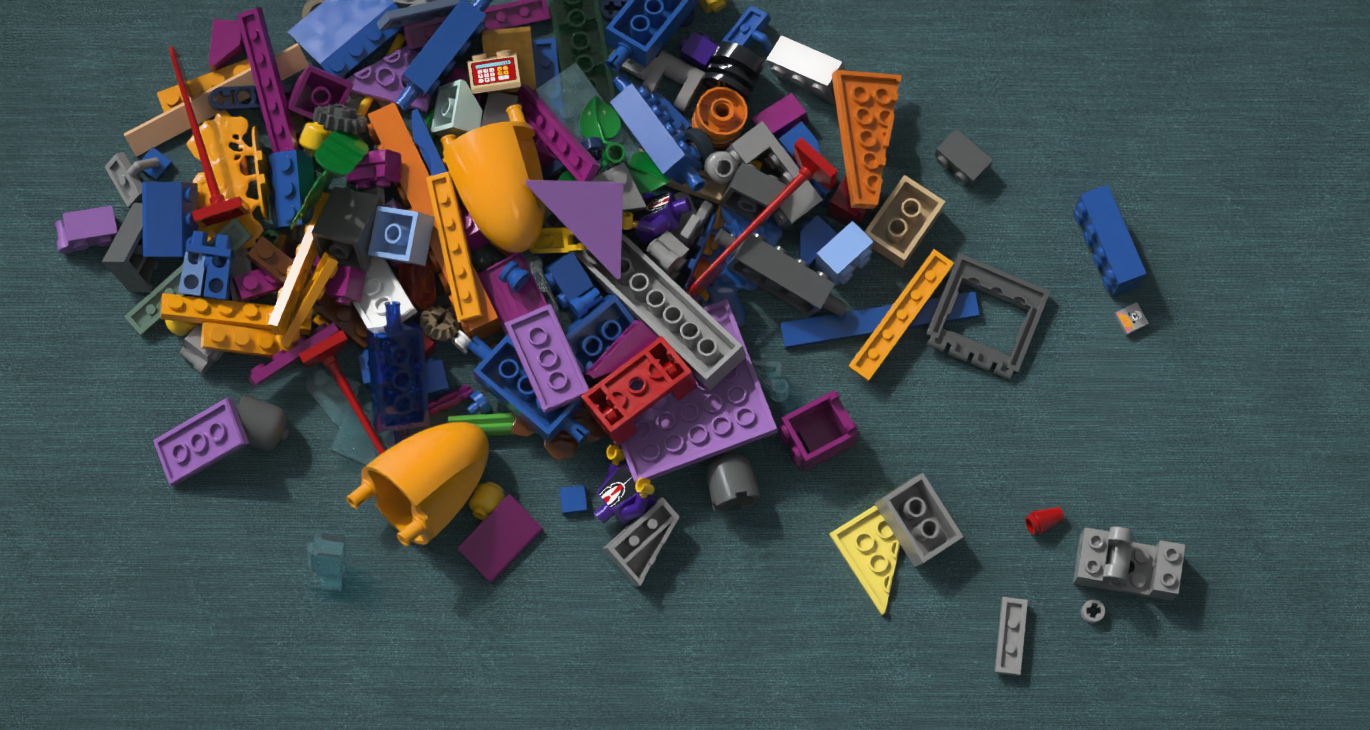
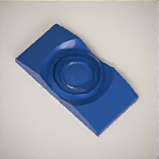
[412,109,463,207]

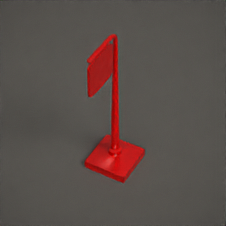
[169,46,250,228]
[689,137,838,299]
[298,330,385,455]

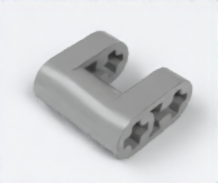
[642,51,705,112]
[1103,527,1134,587]

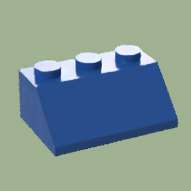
[268,150,316,230]
[142,182,198,259]
[563,295,635,381]

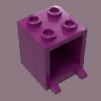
[778,390,859,472]

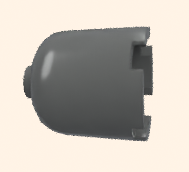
[237,394,291,452]
[706,450,762,513]

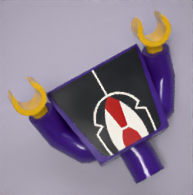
[622,192,692,244]
[594,445,657,524]

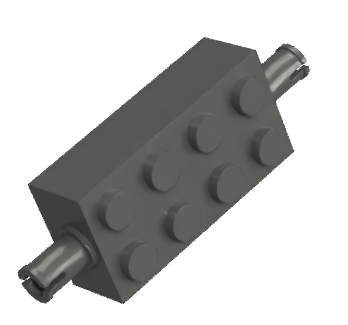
[713,228,849,318]

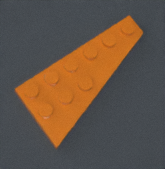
[832,70,902,209]

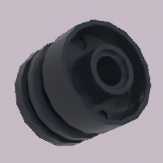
[702,41,765,103]

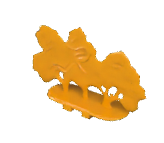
[187,110,271,248]

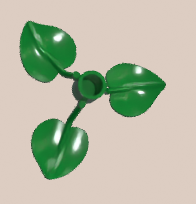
[558,96,670,193]

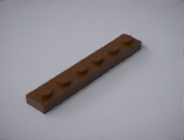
[245,236,373,350]

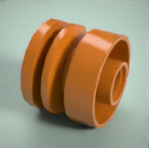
[692,87,747,150]

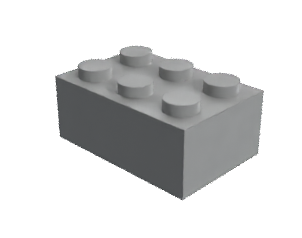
[874,473,963,567]

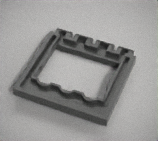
[926,253,1050,380]

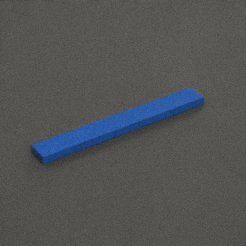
[780,291,980,349]

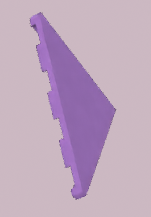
[345,46,431,114]
[526,180,623,279]

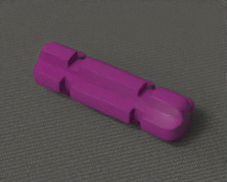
[425,384,473,415]

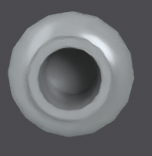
[704,151,738,183]

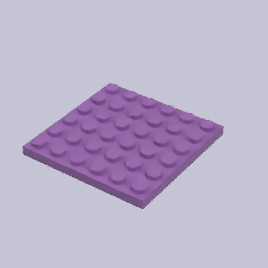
[597,299,778,485]

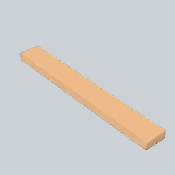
[124,43,308,157]

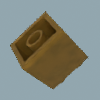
[481,26,537,96]

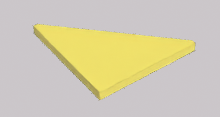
[829,505,900,616]

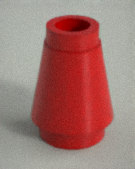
[1025,506,1064,535]

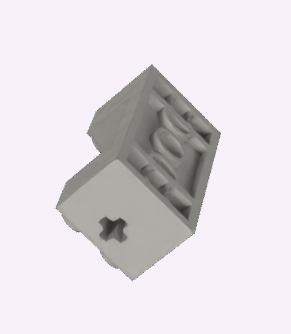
[725,121,823,230]
[1073,528,1185,601]

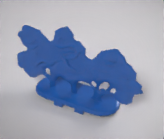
[681,206,783,328]

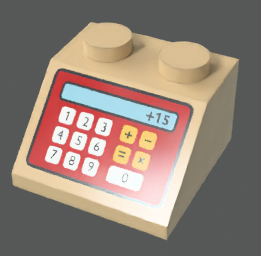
[468,50,521,94]

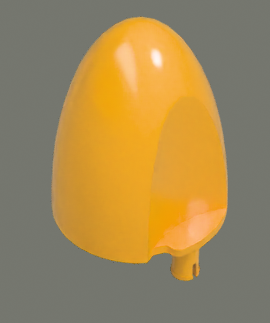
[440,104,545,253]
[346,422,489,547]

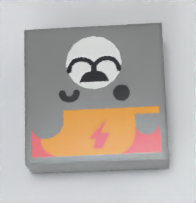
[1114,302,1149,336]

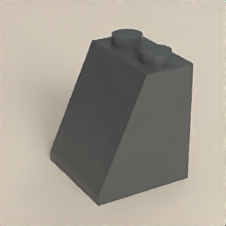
[311,186,383,273]

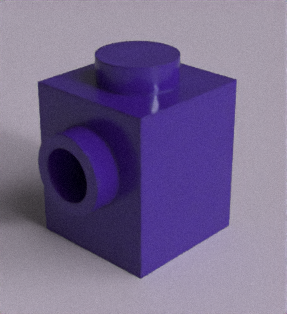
[679,31,718,72]

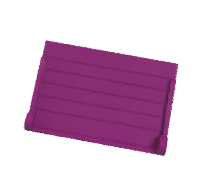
[477,252,547,337]
[457,494,543,583]

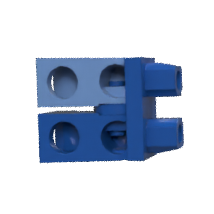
[178,231,235,301]

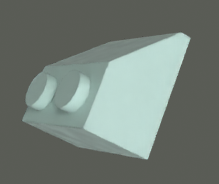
[430,80,483,138]

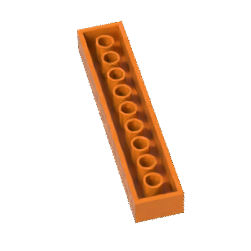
[367,102,501,340]

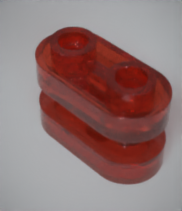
[399,260,436,309]

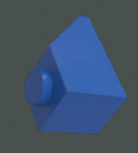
[799,215,838,268]

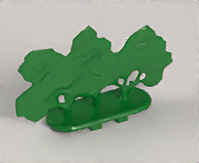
[290,130,369,229]

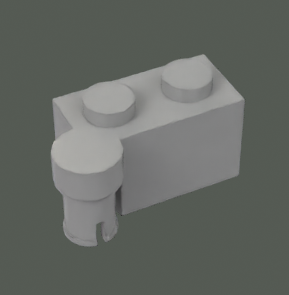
[646,230,689,282]
[179,324,224,374]

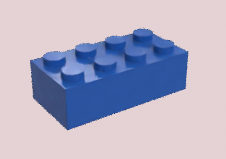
[1073,185,1147,297]

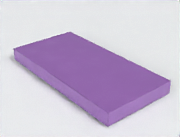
[504,304,589,414]
[153,398,249,486]

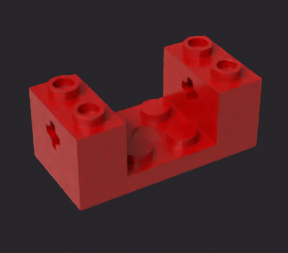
[581,336,697,447]

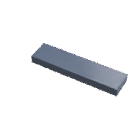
[376,0,469,31]

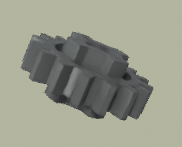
[313,103,367,133]

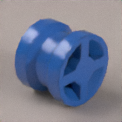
[499,260,530,292]

